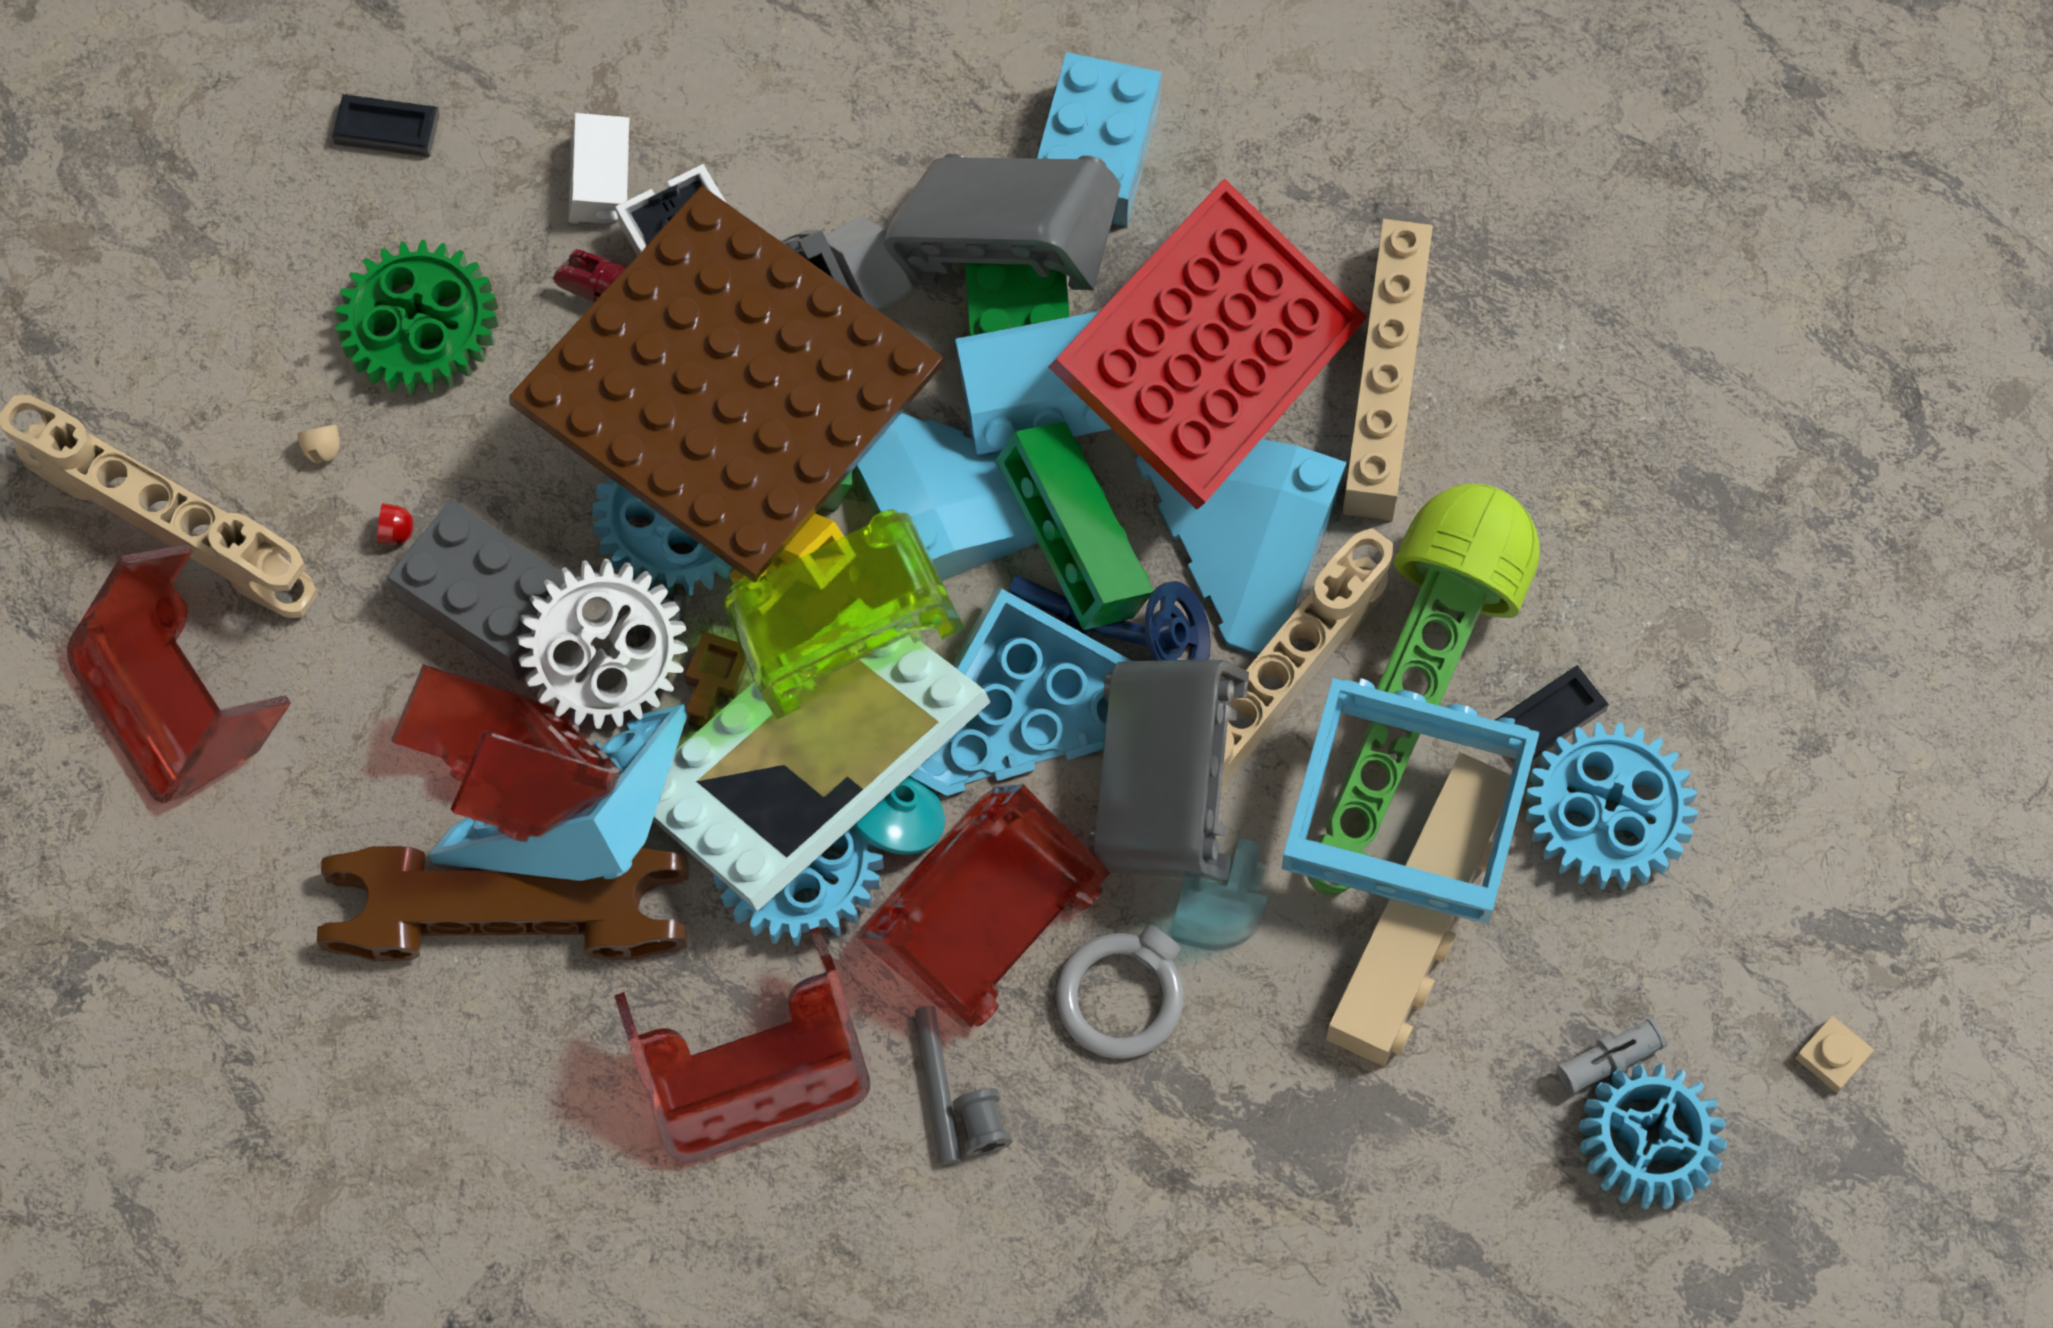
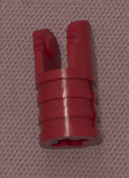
[552,249,626,302]

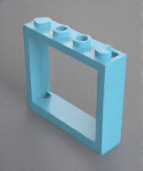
[1282,678,1539,925]

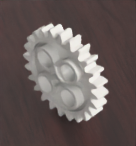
[517,559,687,729]

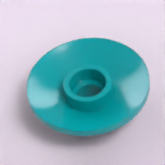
[853,776,945,855]

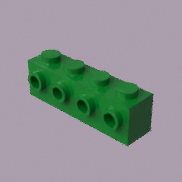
[996,421,1154,630]

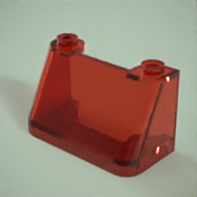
[857,784,1110,1028]

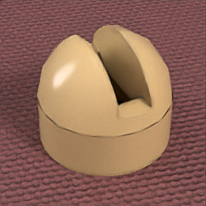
[297,424,340,463]

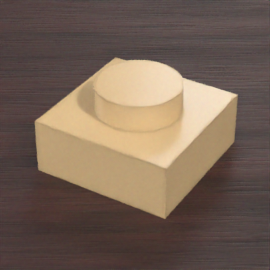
[1795,1015,1874,1094]

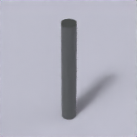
[915,1006,962,1166]

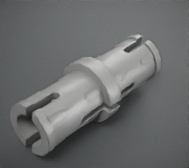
[1556,1017,1667,1096]

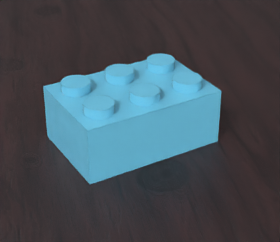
[1037,52,1162,227]

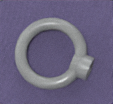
[1056,924,1184,1059]

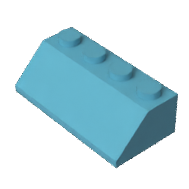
[955,311,1112,455]

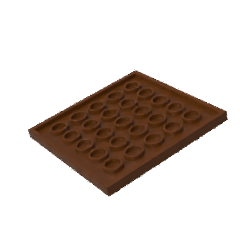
[509,186,944,583]

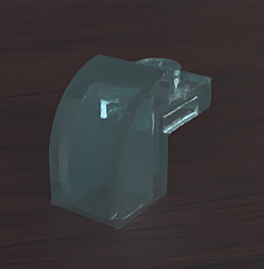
[1172,838,1268,951]

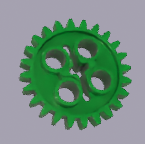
[335,240,499,395]

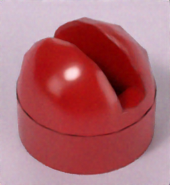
[376,503,414,545]

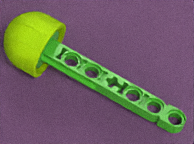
[1307,483,1540,895]

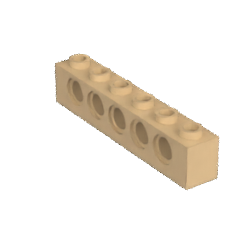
[1342,219,1433,521]

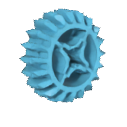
[1578,1063,1727,1209]

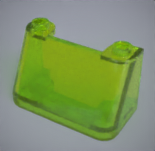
[723,509,965,719]

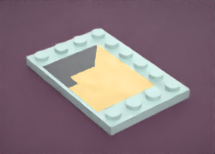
[653,593,990,911]

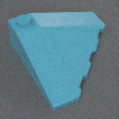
[855,413,1038,593]
[1136,439,1346,657]
[909,587,1131,796]
[428,704,688,881]

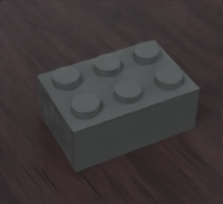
[387,499,564,681]

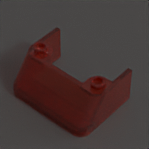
[67,544,291,803]
[391,664,622,842]
[614,927,871,1162]

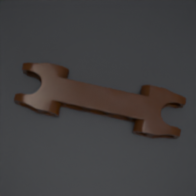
[317,846,689,962]

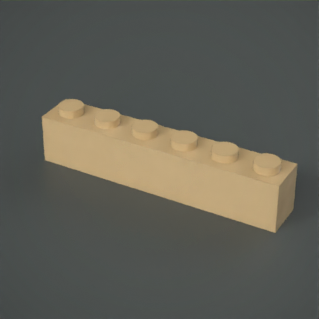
[1326,752,1511,1067]

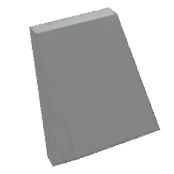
[825,215,913,312]

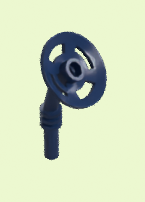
[1008,575,1211,661]

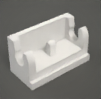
[568,113,629,224]

